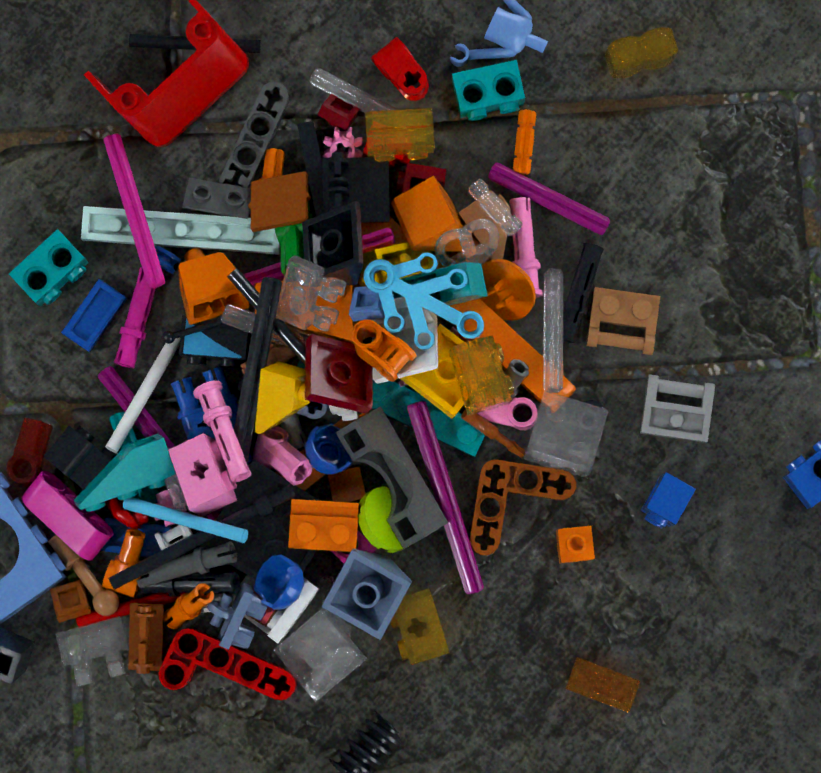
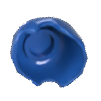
[304,423,352,474]
[254,554,305,610]

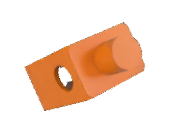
[178,248,249,325]

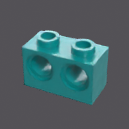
[452,60,525,121]
[9,229,89,307]

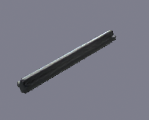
[234,277,282,464]

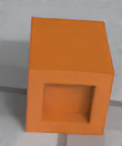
[556,526,595,563]

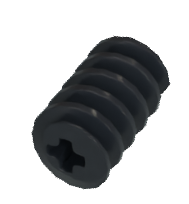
[329,710,402,773]

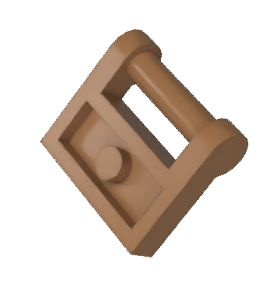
[586,287,660,355]

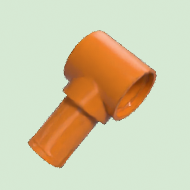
[102,529,145,598]

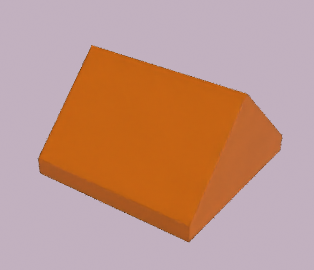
[391,176,473,252]

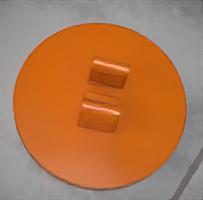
[479,259,536,321]

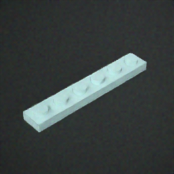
[81,206,280,255]

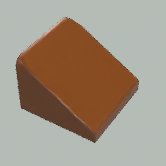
[327,467,366,503]

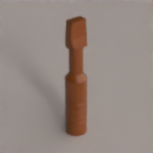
[461,407,525,458]

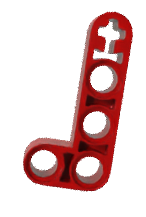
[159,628,297,700]

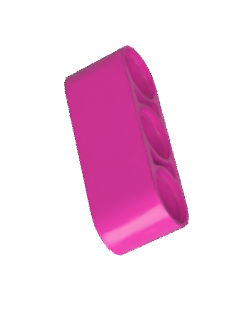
[21,471,113,561]

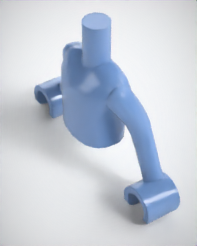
[450,0,548,67]

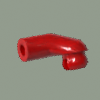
[105,497,149,530]

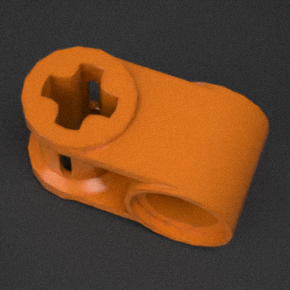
[351,319,417,382]

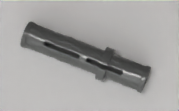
[136,541,237,588]

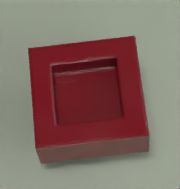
[318,91,362,130]

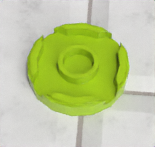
[358,486,409,553]

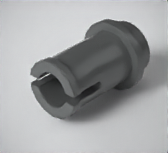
[492,359,529,401]

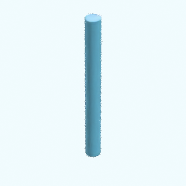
[123,497,248,543]

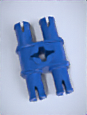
[171,367,253,470]

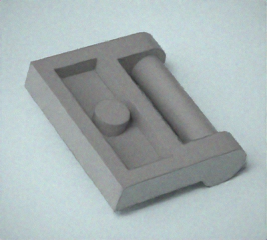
[640,374,715,443]

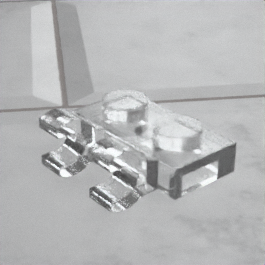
[276,255,347,332]
[55,616,129,687]

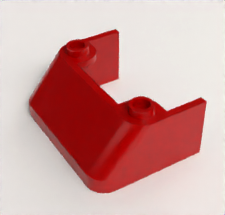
[84,0,249,147]

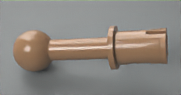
[48,535,120,616]

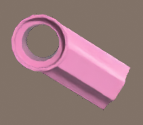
[472,391,538,431]
[252,426,313,486]

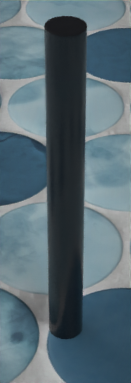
[129,34,261,53]
[227,268,306,365]

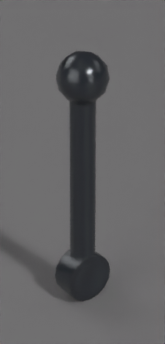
[162,314,230,344]

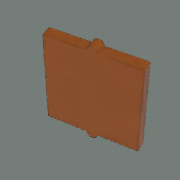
[248,171,311,232]

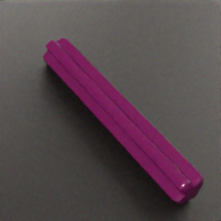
[488,162,610,235]

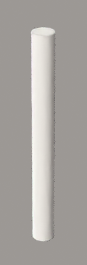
[105,338,180,453]

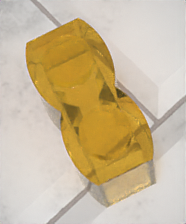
[605,27,678,78]

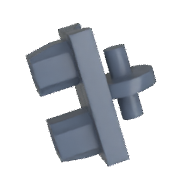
[207,582,267,650]

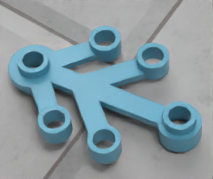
[364,252,484,350]

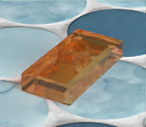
[565,657,640,713]

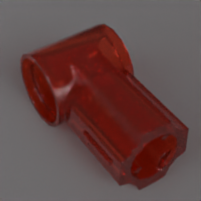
[6,418,53,487]

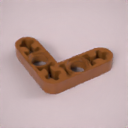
[470,459,576,556]

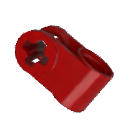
[371,37,429,101]

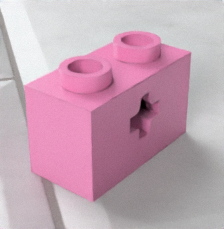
[168,433,237,517]

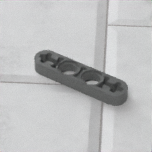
[218,81,290,188]

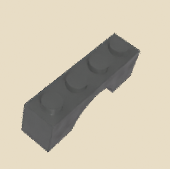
[336,406,448,549]

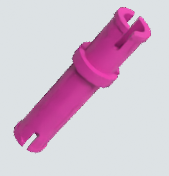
[114,267,156,369]

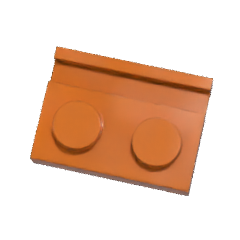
[288,499,359,552]

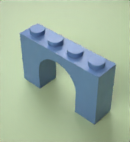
[0,471,67,624]

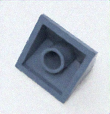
[322,548,412,640]

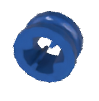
[155,245,182,274]

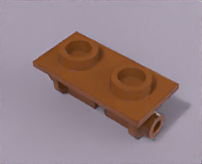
[128,603,164,674]

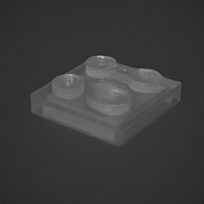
[273,608,367,702]

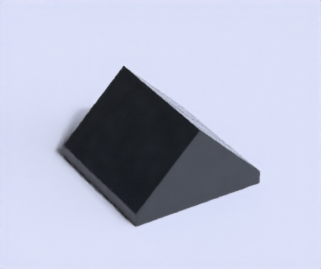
[302,201,364,285]

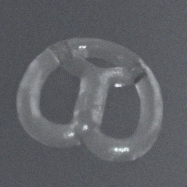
[435,218,499,267]

